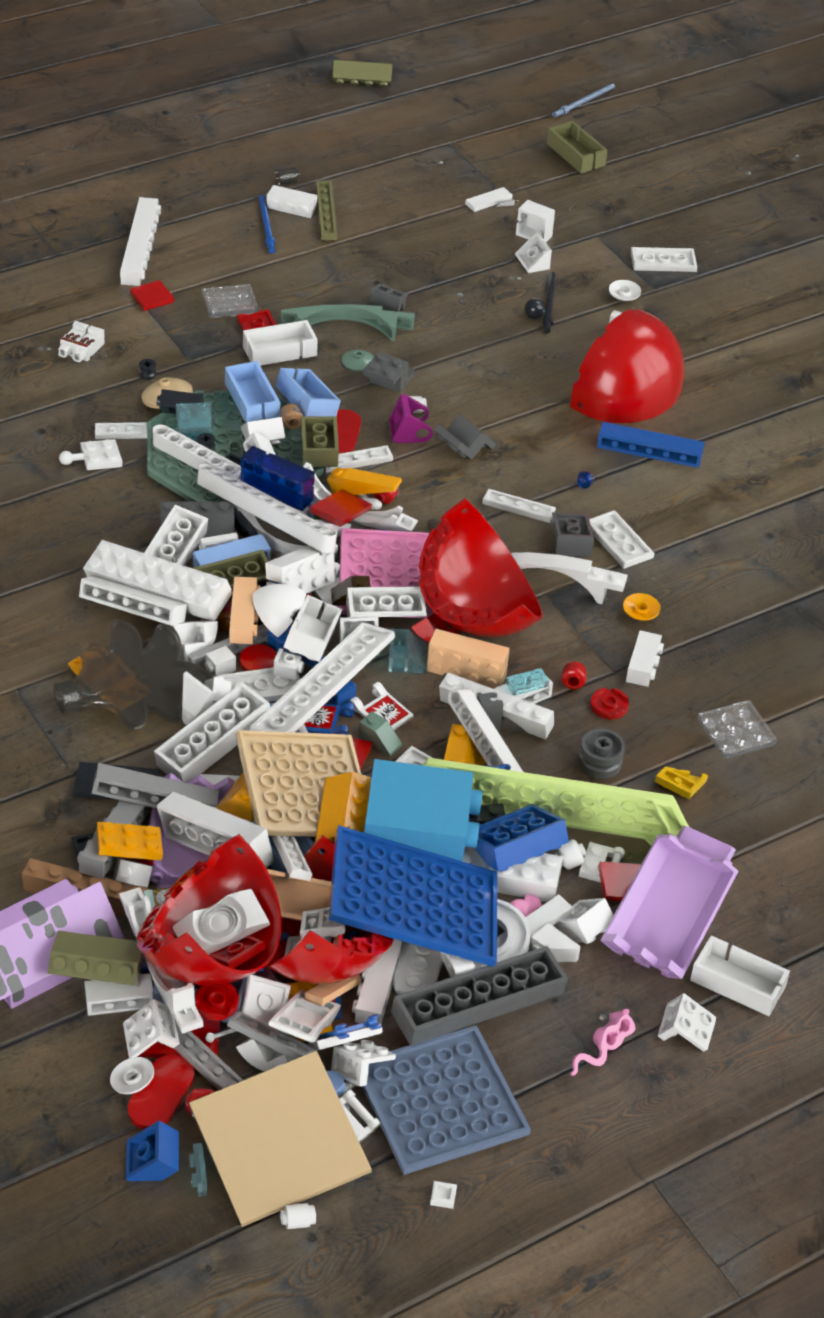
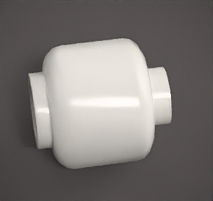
[555,839,587,870]

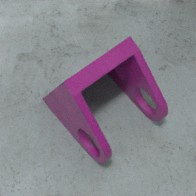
[388,394,433,443]

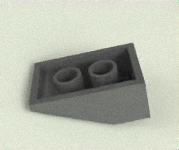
[552,512,594,558]

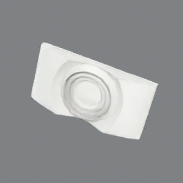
[173,889,270,955]
[269,990,341,1042]

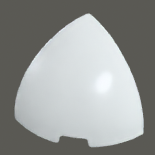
[253,584,306,637]
[166,621,218,664]
[236,1027,298,1071]

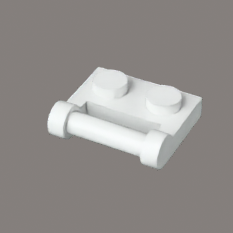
[579,842,625,882]
[339,1089,381,1143]

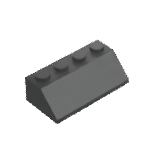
[161,501,234,538]

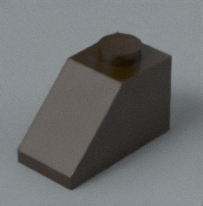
[331,576,371,605]

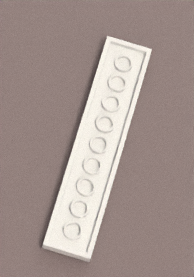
[250,622,395,732]

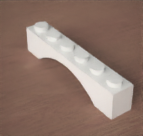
[439,673,554,740]

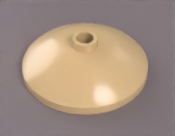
[141,377,193,409]

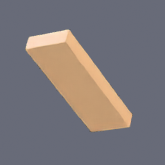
[305,975,361,1006]

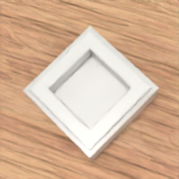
[430,1181,457,1209]

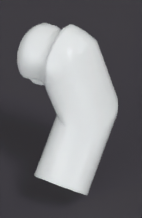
[358,494,382,510]

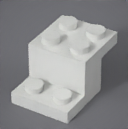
[285,907,346,955]

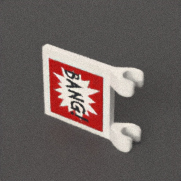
[350,682,414,730]

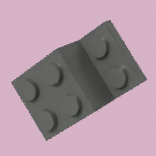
[363,352,415,393]
[434,414,497,460]

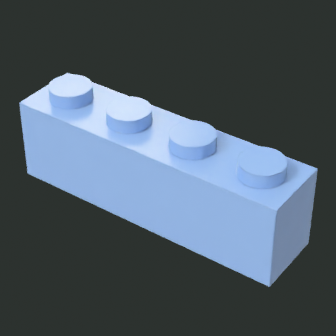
[193,534,271,567]

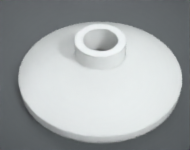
[609,280,641,301]
[110,1057,154,1094]

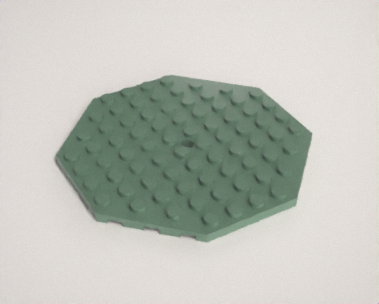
[147,390,324,502]

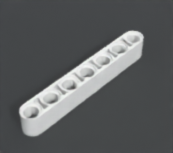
[448,689,523,772]

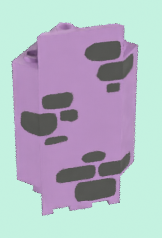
[0,879,124,1009]

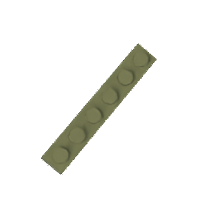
[316,181,337,241]

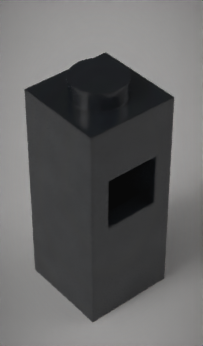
[156,389,204,417]

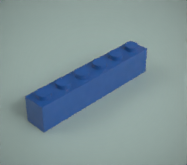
[597,422,705,468]

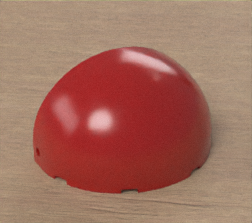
[570,308,685,423]
[419,498,543,638]
[137,834,282,986]
[266,835,394,984]

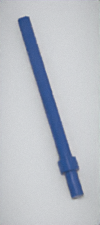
[259,195,275,254]

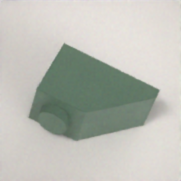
[359,711,402,757]

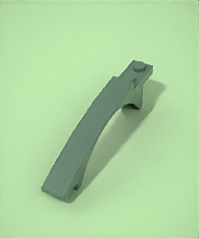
[281,304,415,341]

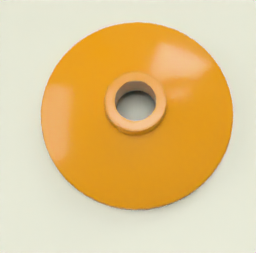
[623,593,660,621]

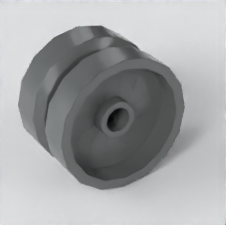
[579,728,625,779]

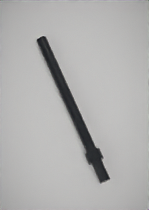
[543,272,556,333]

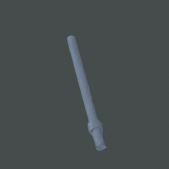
[552,83,615,118]

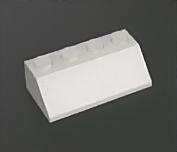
[144,505,208,566]
[346,587,426,617]

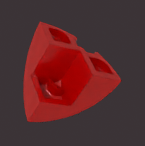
[410,613,460,643]

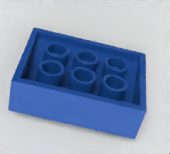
[474,804,569,872]

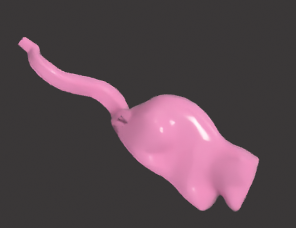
[570,1009,635,1076]

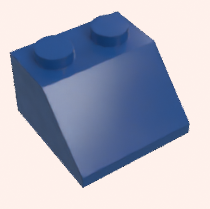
[126,1121,179,1181]

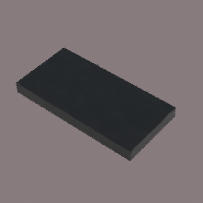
[73,762,160,800]

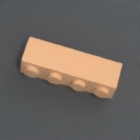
[230,577,261,644]

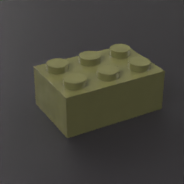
[301,416,339,467]

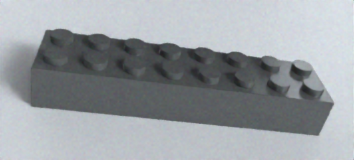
[391,946,568,1046]

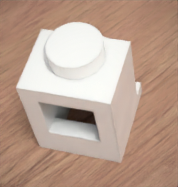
[274,648,304,680]

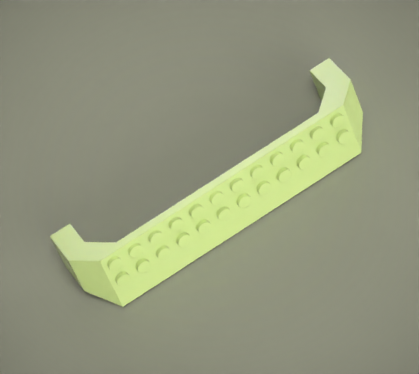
[422,758,689,846]

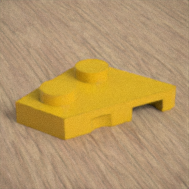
[654,766,708,799]

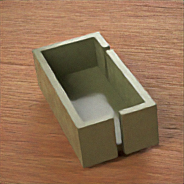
[547,121,608,173]

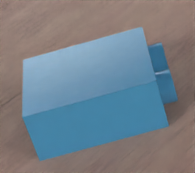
[364,759,483,861]

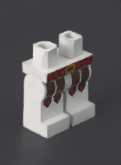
[58,321,105,363]

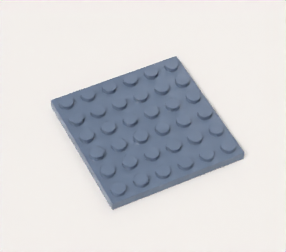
[362,1025,531,1175]

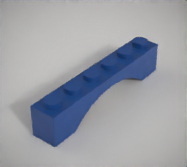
[267,625,357,705]

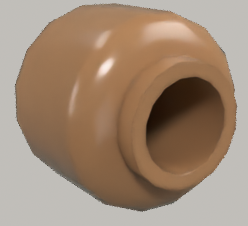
[279,404,303,430]

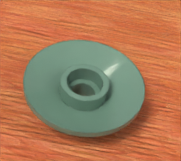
[342,349,374,372]

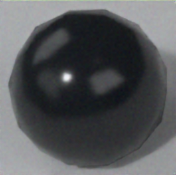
[524,298,545,319]

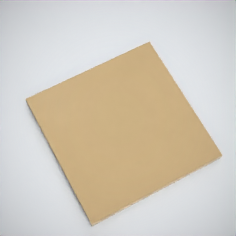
[189,1051,372,1227]

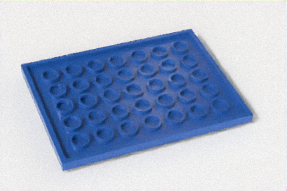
[329,825,497,967]

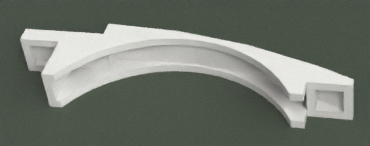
[277,462,418,532]
[234,504,340,577]
[511,552,628,604]
[119,887,203,1034]

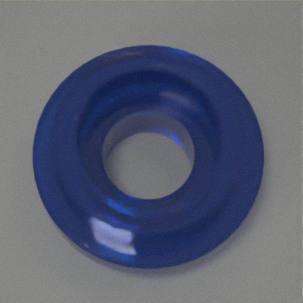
[577,471,594,489]

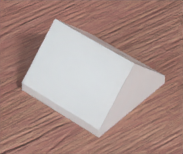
[515,232,552,273]

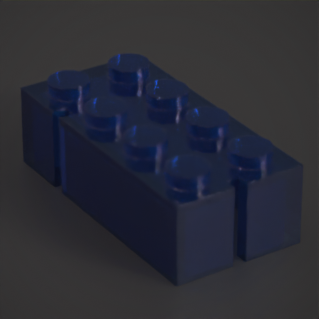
[241,446,315,511]

